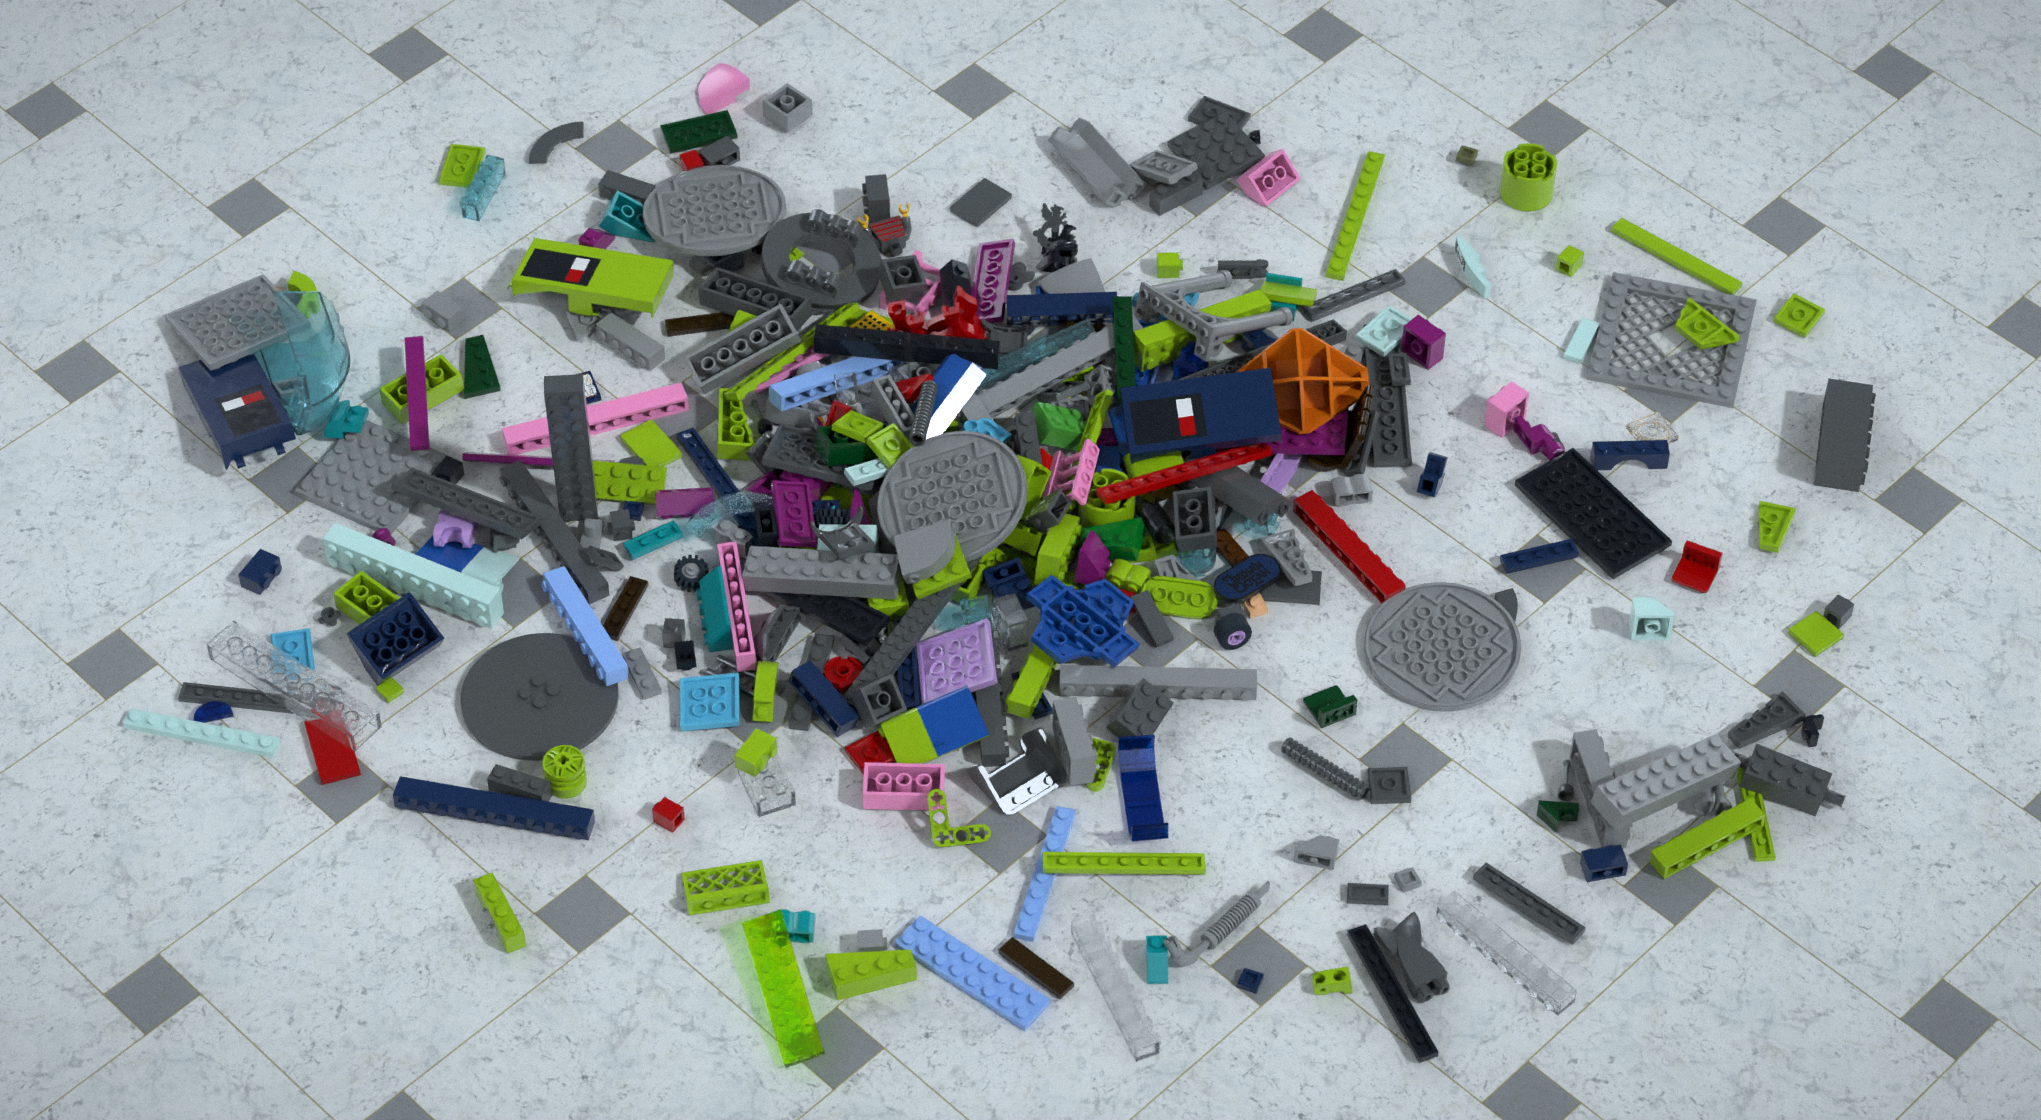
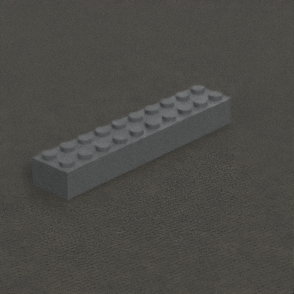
[544,374,598,522]

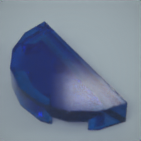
[194,701,234,723]

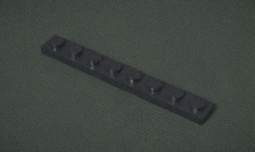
[1347,924,1439,1063]

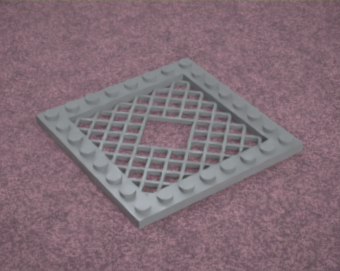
[1587,272,1757,408]

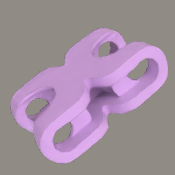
[433,510,479,548]

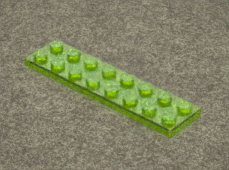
[742,909,825,1068]

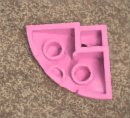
[698,63,750,115]

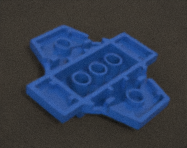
[1026,575,1140,668]

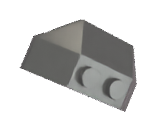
[753,605,801,662]

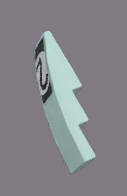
[1455,235,1491,299]

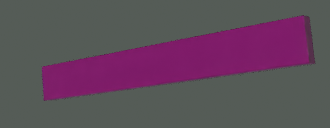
[405,336,430,451]
[462,452,615,466]

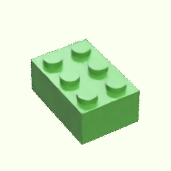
[1031,402,1086,451]

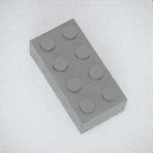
[1052,697,1097,786]

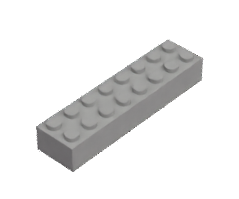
[742,546,902,599]
[1590,734,1741,831]

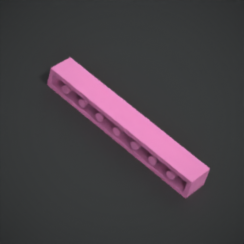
[717,542,757,672]

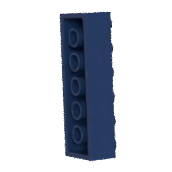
[1006,292,1117,327]

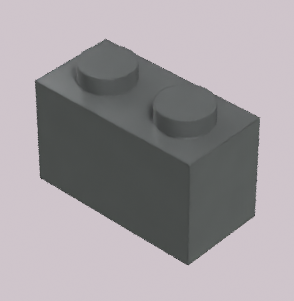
[698,136,740,166]

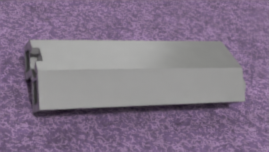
[1048,118,1147,207]

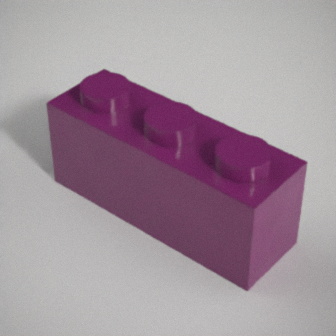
[656,487,714,519]

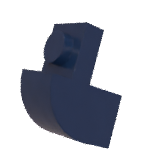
[1416,452,1448,497]

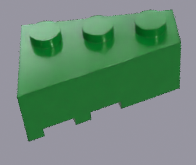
[1077,517,1146,561]

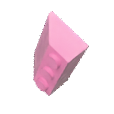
[1237,149,1301,207]

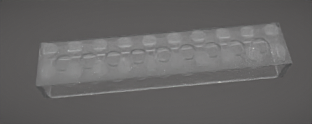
[207,620,382,752]

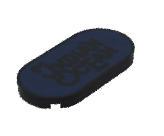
[1214,554,1281,604]

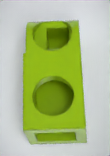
[1312,966,1352,995]

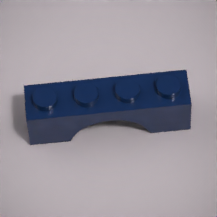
[1590,440,1670,471]

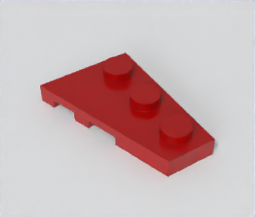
[895,373,934,404]

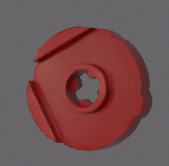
[824,656,862,693]

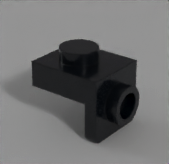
[674,640,697,671]
[1801,714,1824,747]

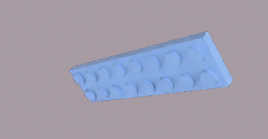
[894,915,1050,1031]

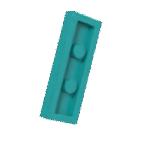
[623,520,683,560]

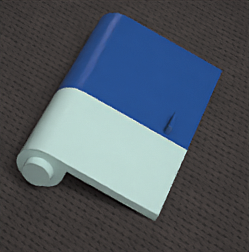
[415,536,519,593]

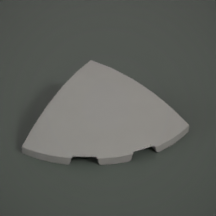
[1039,258,1105,294]

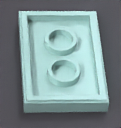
[1355,305,1412,357]

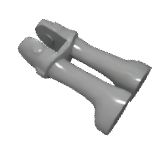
[1694,781,1732,816]

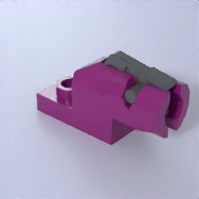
[1513,415,1565,461]

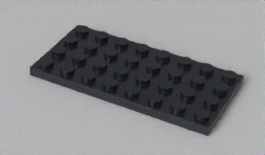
[1515,448,1672,579]

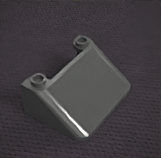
[966,727,1067,815]

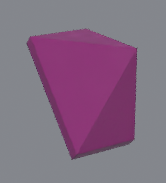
[744,471,779,508]

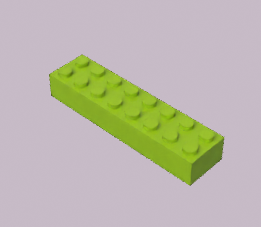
[1133,289,1271,372]

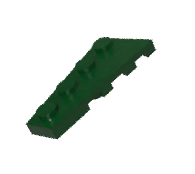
[464,335,501,399]

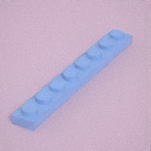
[1014,806,1076,942]

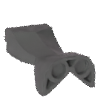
[1374,912,1450,1003]

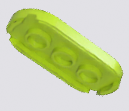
[1141,576,1218,620]

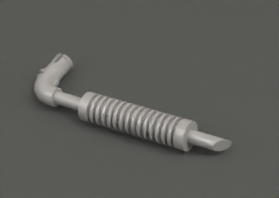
[1164,881,1270,966]

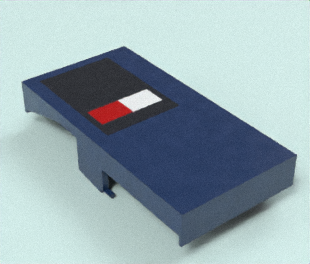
[178,354,296,470]
[1112,368,1282,464]

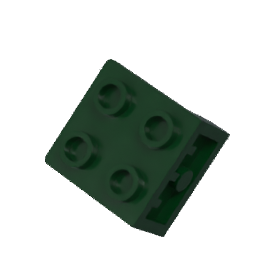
[1303,685,1358,728]

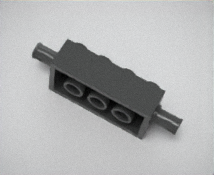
[1732,744,1846,816]

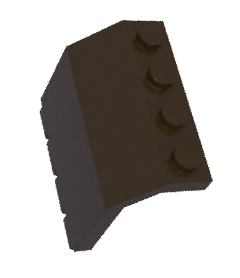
[1306,385,1375,472]

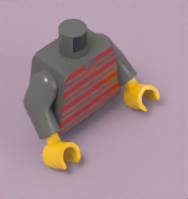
[856,203,912,256]

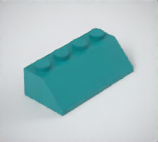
[696,566,733,652]

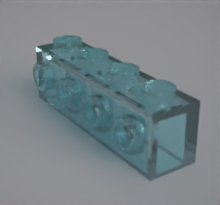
[459,155,506,221]

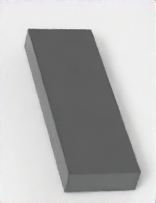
[1130,590,1174,647]

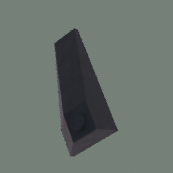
[939,259,972,308]

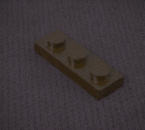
[1138,484,1181,504]

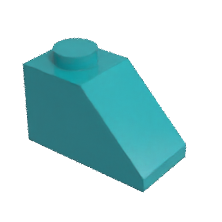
[1146,935,1168,984]

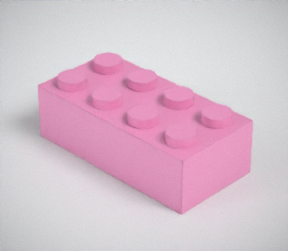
[863,762,945,811]

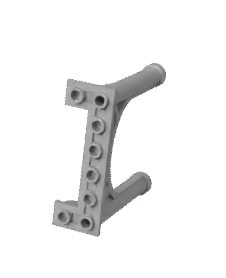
[1135,270,1293,362]

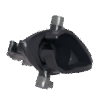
[1033,203,1078,272]

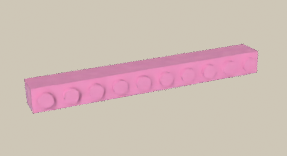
[502,382,689,455]

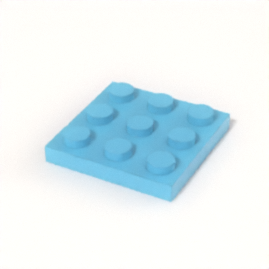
[680,673,740,731]

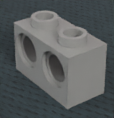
[1084,365,1117,406]

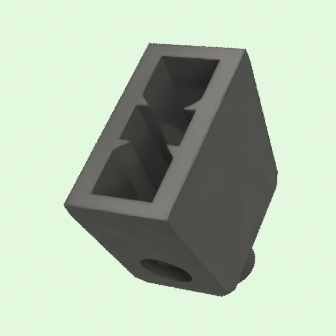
[1026,489,1071,531]

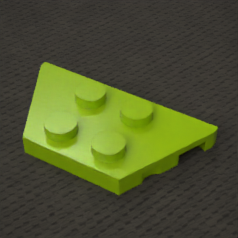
[1675,297,1740,350]

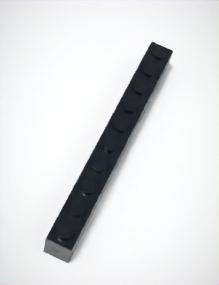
[814,324,1000,370]

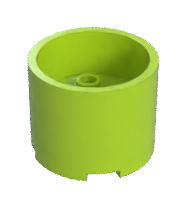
[1500,143,1557,211]
[1078,469,1135,531]

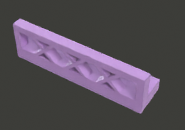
[1260,453,1302,494]

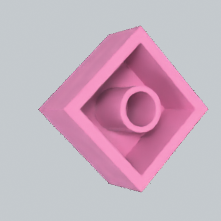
[1485,382,1529,438]

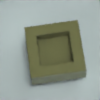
[1456,145,1478,166]

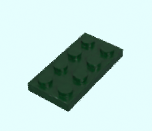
[660,110,738,153]

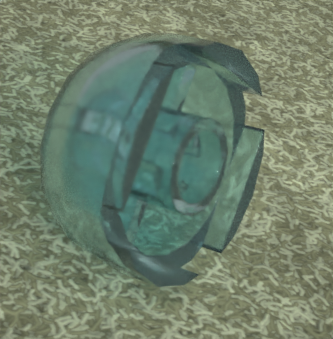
[1178,547,1216,577]

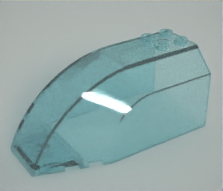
[260,291,350,435]

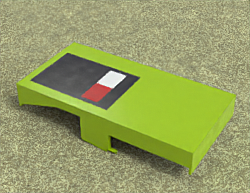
[507,238,674,318]

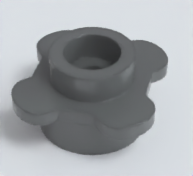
[318,607,341,626]

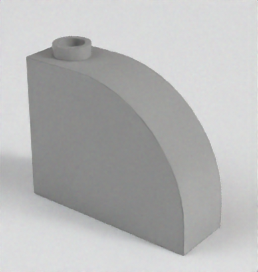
[894,519,956,584]

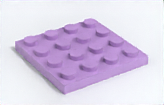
[916,619,997,704]

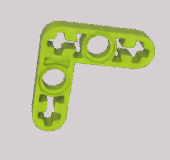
[1086,737,1116,792]
[927,789,991,847]

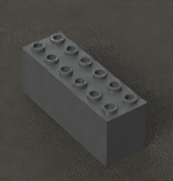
[1813,378,1876,492]

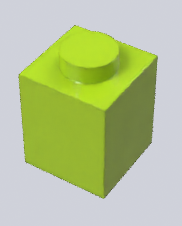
[1556,245,1584,277]
[1157,252,1183,278]

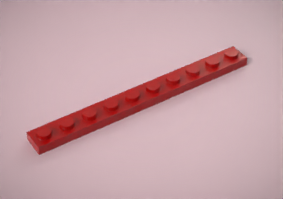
[1096,443,1272,504]

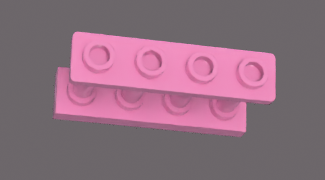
[879,250,942,317]
[1042,439,1100,506]

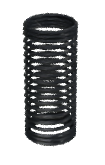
[1135,498,1176,544]

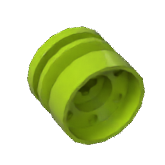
[542,745,587,799]

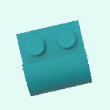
[324,400,369,438]

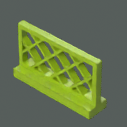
[682,860,770,916]

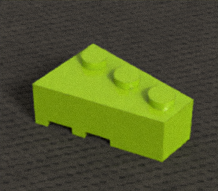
[1001,521,1048,557]

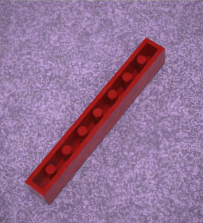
[1293,490,1406,604]

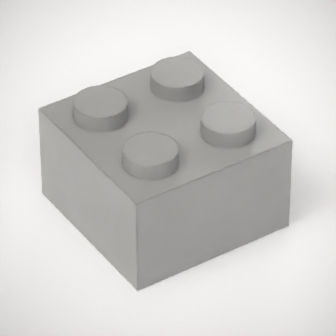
[762,83,813,132]

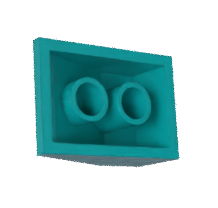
[598,190,654,243]

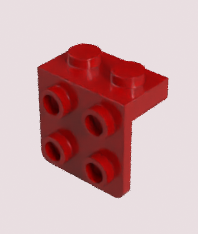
[1671,540,1723,593]

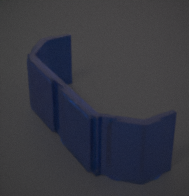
[1118,735,1169,841]

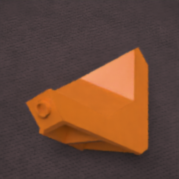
[1236,328,1369,434]

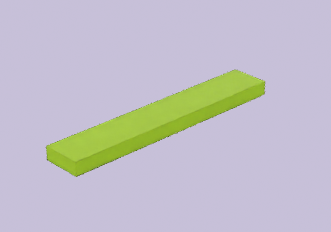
[1736,767,1776,862]

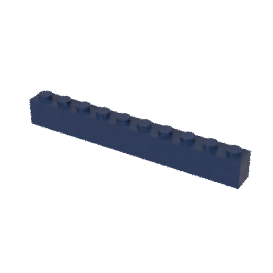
[393,776,595,841]

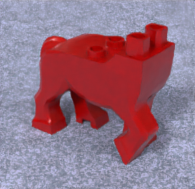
[888,286,987,340]

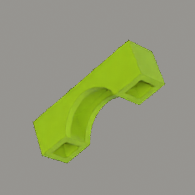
[473,872,526,954]

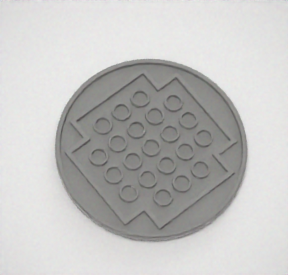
[643,165,786,256]
[877,431,1028,562]
[1364,582,1521,711]

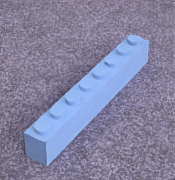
[769,357,905,412]
[541,566,628,686]

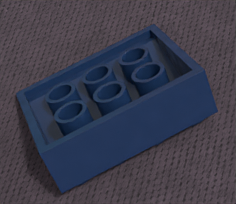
[347,592,445,686]

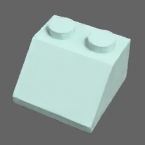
[1629,597,1674,640]

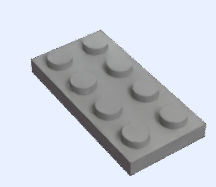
[1130,150,1198,185]

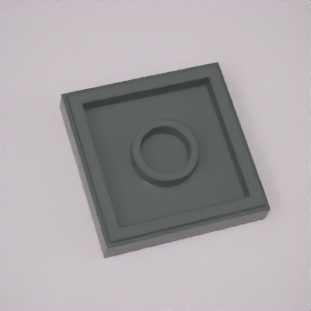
[1367,767,1411,804]

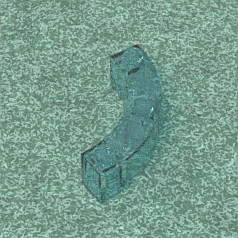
[684,491,774,539]

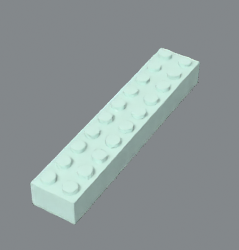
[323,523,504,629]

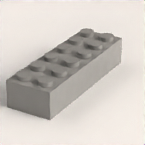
[684,304,802,394]
[1569,729,1633,848]

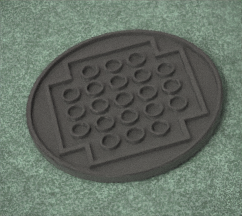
[461,633,619,761]

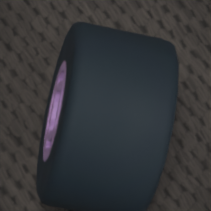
[1213,613,1252,650]

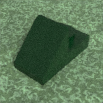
[1537,800,1579,832]

